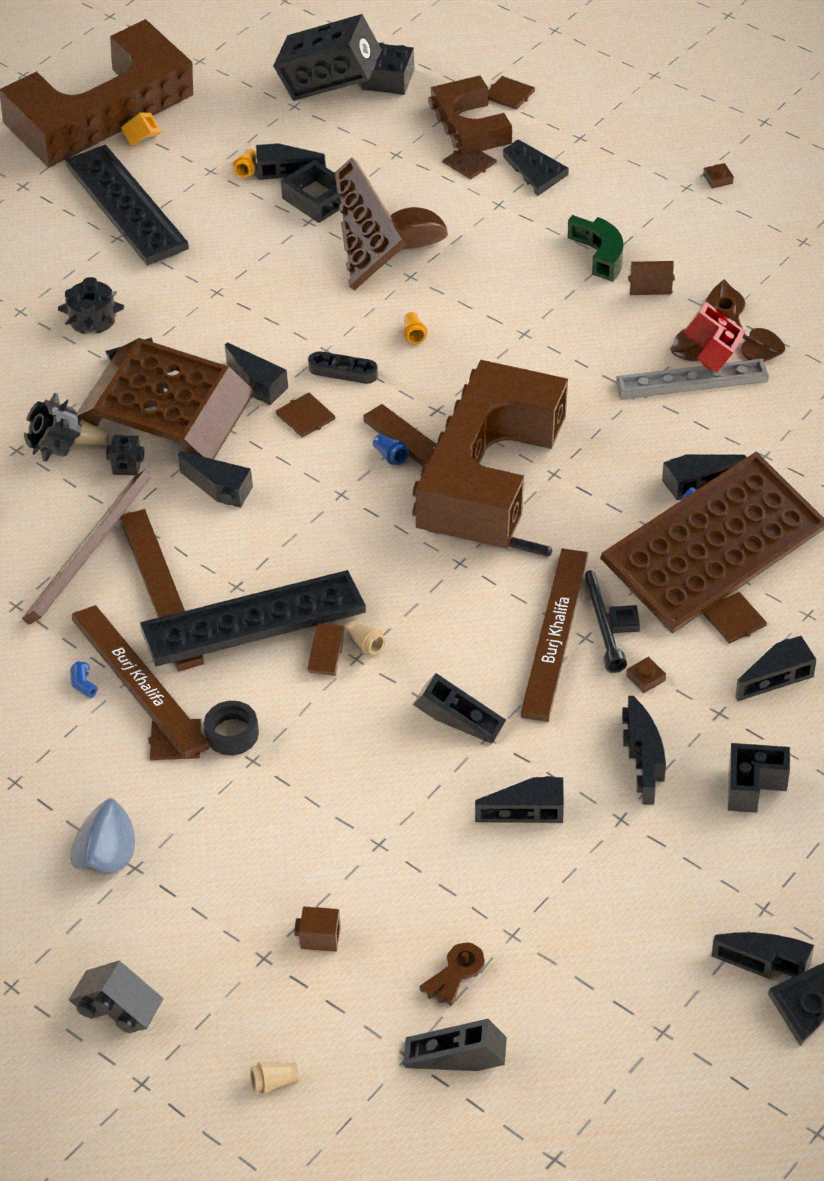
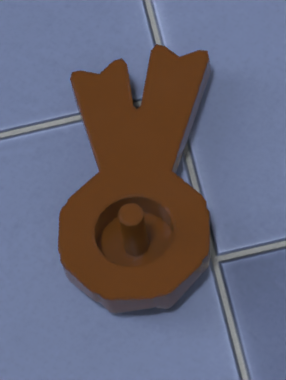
[419,942,485,1006]

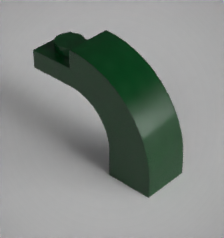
[567,215,623,282]

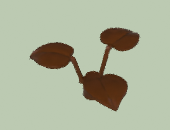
[670,279,785,362]

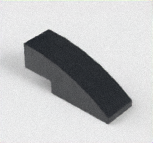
[711,932,814,979]

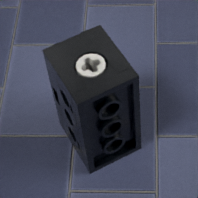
[273,14,382,101]

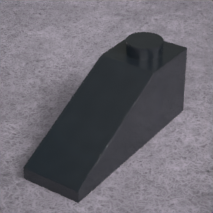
[256,143,326,180]
[225,342,288,405]
[178,451,253,508]
[662,454,747,501]
[736,636,817,701]
[413,673,506,744]
[475,776,564,823]
[403,1018,507,1071]

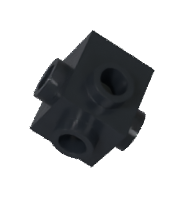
[106,435,145,476]

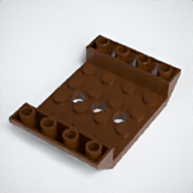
[77,338,254,459]

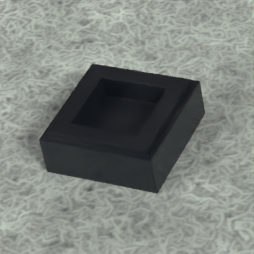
[609,605,640,633]

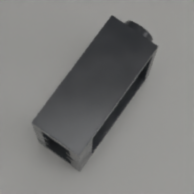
[280,160,341,223]

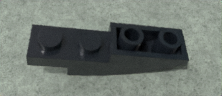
[622,696,666,805]

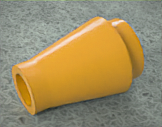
[233,149,257,178]
[403,312,428,345]

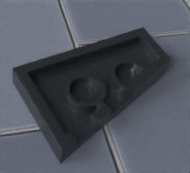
[503,139,569,196]
[767,963,824,1046]

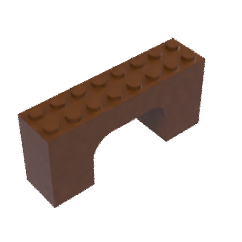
[0,19,193,168]
[412,359,568,549]

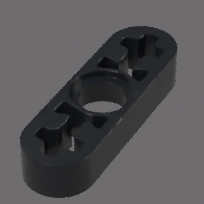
[308,351,378,384]

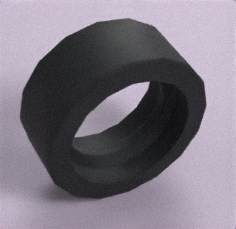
[204,700,259,755]

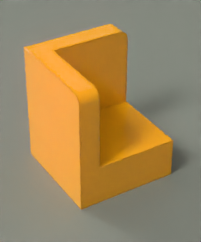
[121,113,162,146]

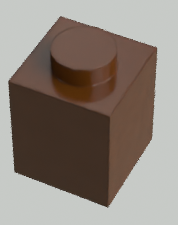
[294,906,341,952]

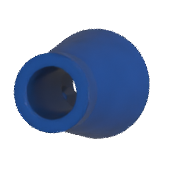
[373,434,409,465]

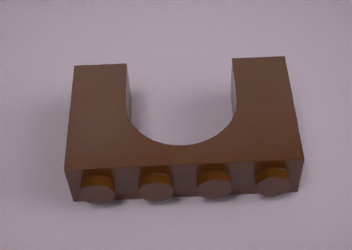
[428,75,512,153]

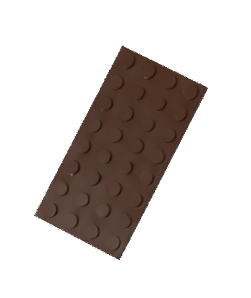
[600,451,824,634]

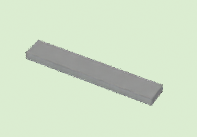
[616,359,769,399]

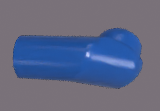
[70,661,98,698]

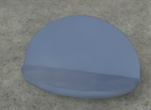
[70,798,135,873]

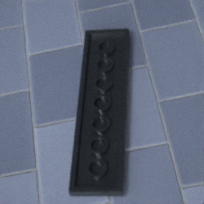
[65,144,189,266]
[140,570,366,667]

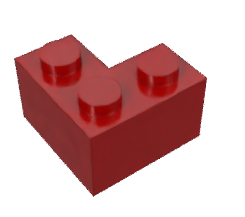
[683,302,745,373]

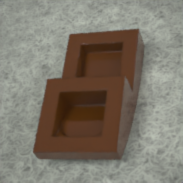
[307,623,346,676]

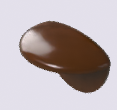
[390,207,448,249]

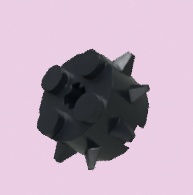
[58,277,124,334]
[24,393,82,462]

